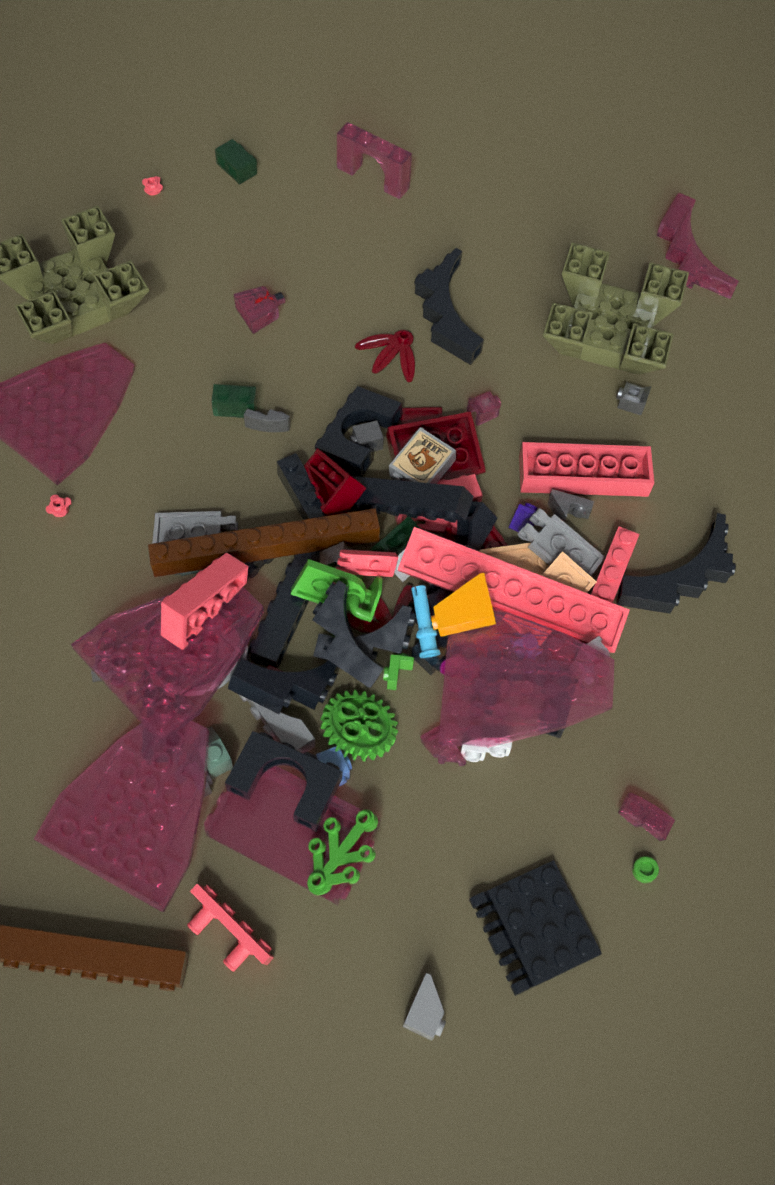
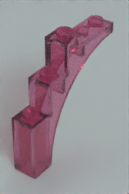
[657,193,739,299]

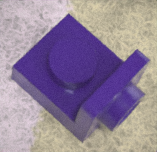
[509,503,537,533]

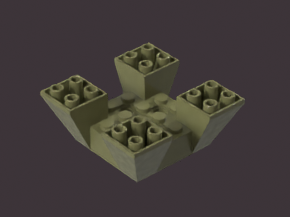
[0,205,149,344]
[543,242,689,375]

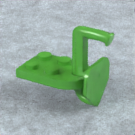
[291,559,382,622]

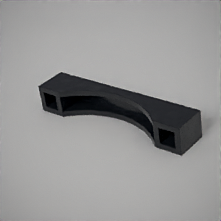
[408,501,498,626]

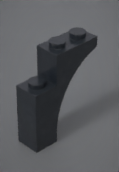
[312,580,385,688]
[313,605,416,660]
[227,658,338,714]

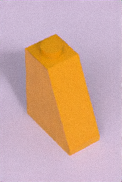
[431,573,496,637]

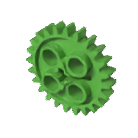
[320,690,398,761]

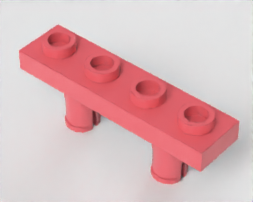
[187,884,274,972]

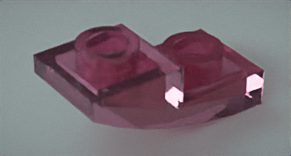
[618,793,675,841]

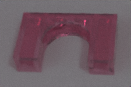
[337,122,412,199]

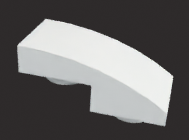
[460,738,512,762]

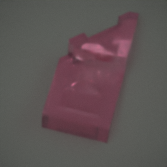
[420,725,466,766]

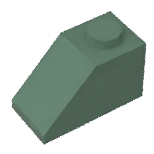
[190,727,233,779]

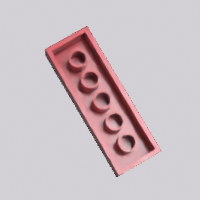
[519,442,654,497]

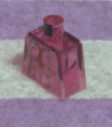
[234,286,285,334]

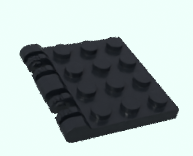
[469,860,602,996]

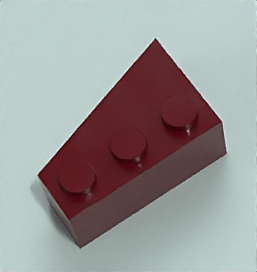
[304,448,366,516]

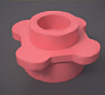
[142,176,163,195]
[46,495,72,517]

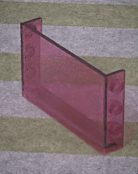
[204,766,380,905]

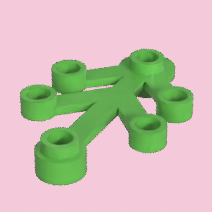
[307,809,378,895]

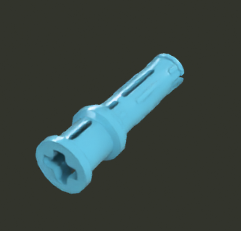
[411,585,441,658]

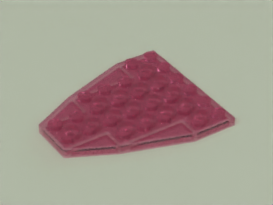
[0,343,135,485]
[71,587,264,744]
[438,608,615,748]
[34,707,209,912]

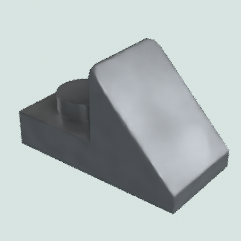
[548,489,594,522]

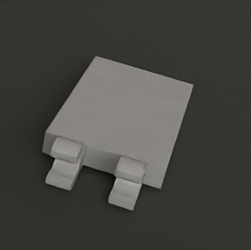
[517,508,605,576]
[152,511,238,544]

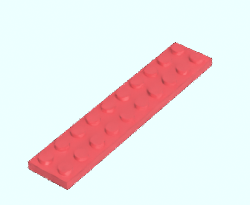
[397,527,630,653]

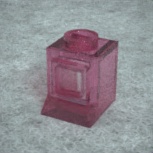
[467,391,501,426]

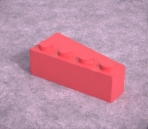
[161,552,248,650]

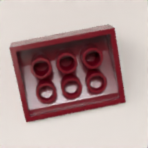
[386,412,486,480]

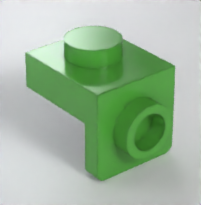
[383,653,414,690]

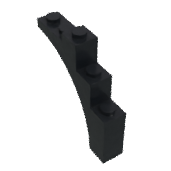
[414,248,484,365]
[617,513,736,614]

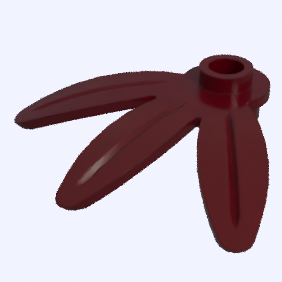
[355,330,415,382]
[347,585,413,634]

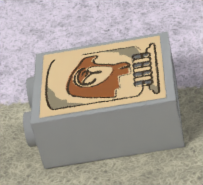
[389,427,456,484]

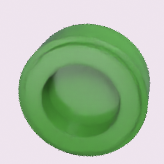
[632,856,659,883]

